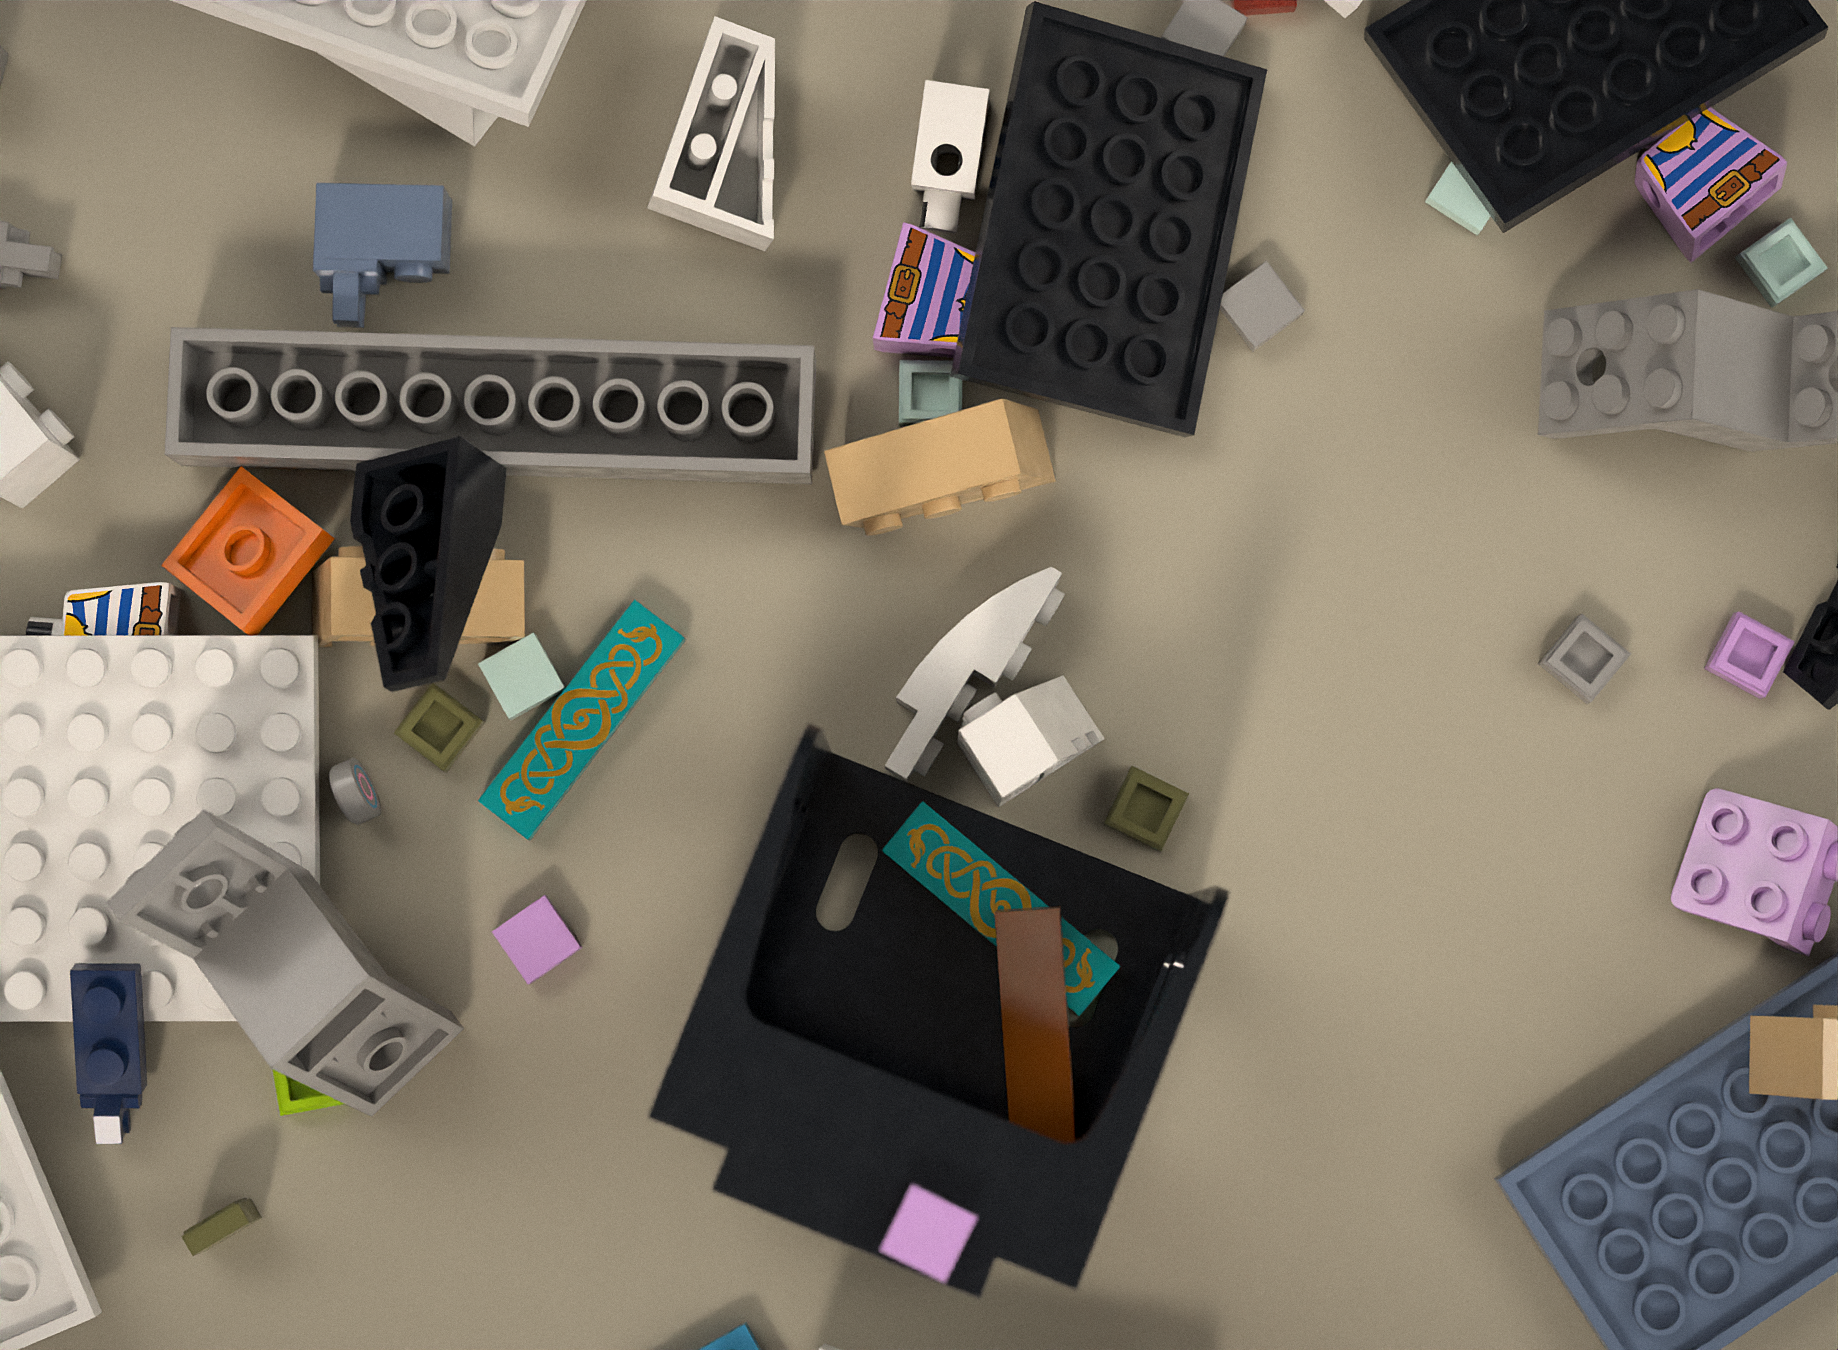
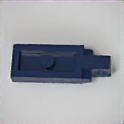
[70,963,147,1144]

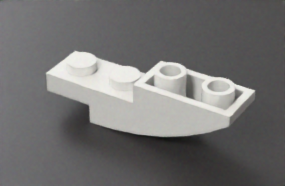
[885,566,1065,782]

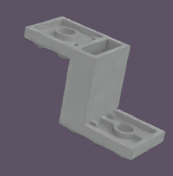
[1538,289,1838,452]
[106,809,464,1117]

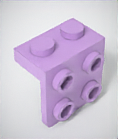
[1671,788,1838,956]

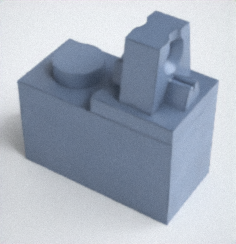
[313,183,452,328]

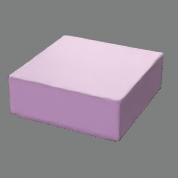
[1704,611,1795,699]
[492,895,583,984]
[880,1183,977,1283]

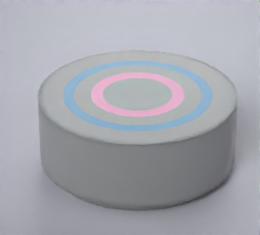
[329,757,381,825]

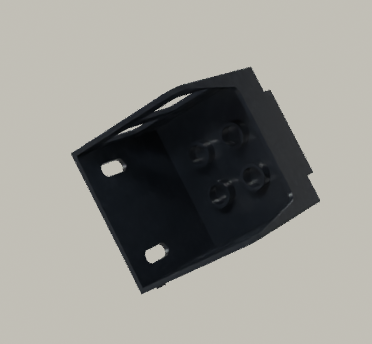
[648,723,1230,1299]

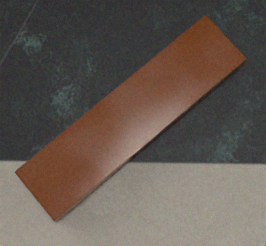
[994,906,1077,1143]

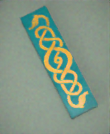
[478,599,686,840]
[881,801,1120,1016]

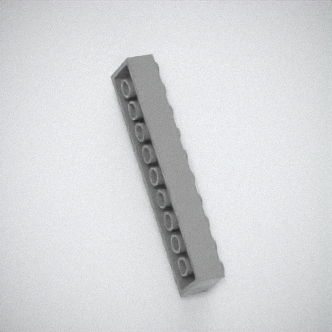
[165,327,816,484]

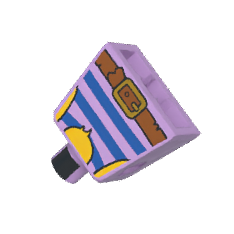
[1634,107,1787,263]
[873,222,975,358]

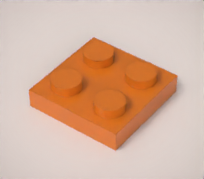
[161,466,335,635]

